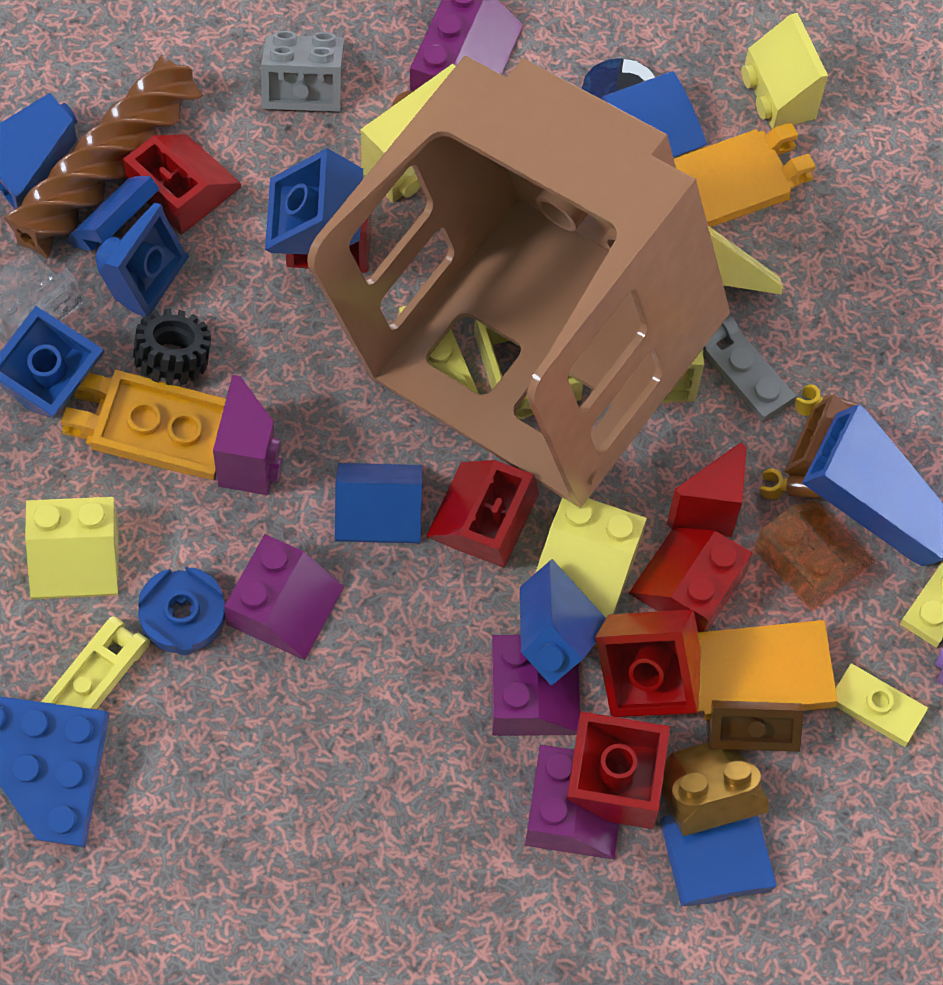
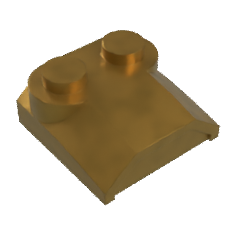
[661,742,769,836]

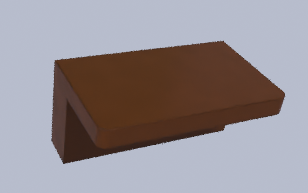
[706,700,804,752]

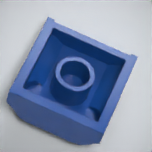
[96,203,189,317]

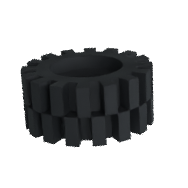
[133,309,211,385]

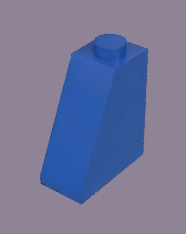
[0,93,77,209]
[520,559,606,686]

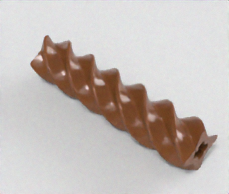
[4,55,203,259]

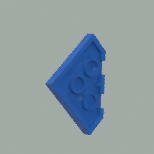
[0,696,110,848]

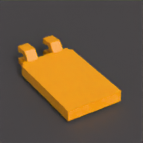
[674,122,816,227]
[61,369,226,480]
[698,620,838,721]

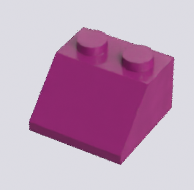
[213,375,283,495]
[224,534,344,660]
[491,635,580,736]
[525,744,619,860]

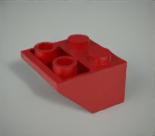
[123,134,241,235]
[426,460,539,568]

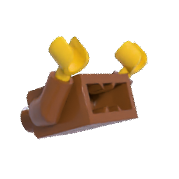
[759,384,860,500]

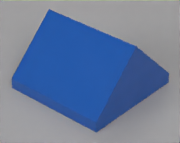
[0,306,105,419]
[335,463,423,544]

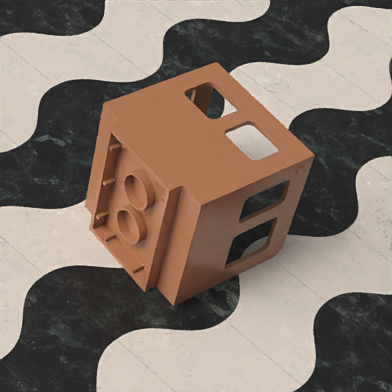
[307,55,730,509]

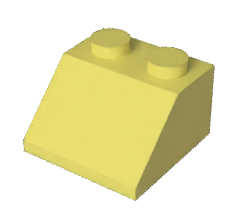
[741,13,828,129]
[25,497,118,600]

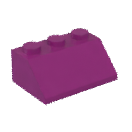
[410,0,523,91]

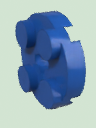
[138,567,226,655]

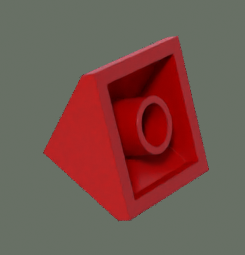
[667,442,747,538]

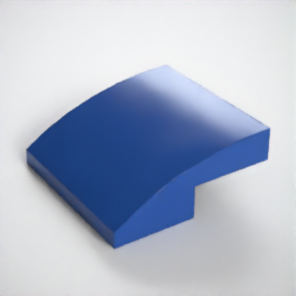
[601,71,707,157]
[66,176,159,251]
[660,815,777,906]

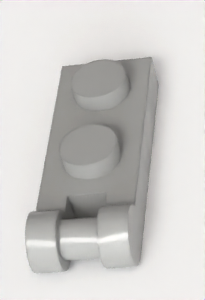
[703,315,796,423]

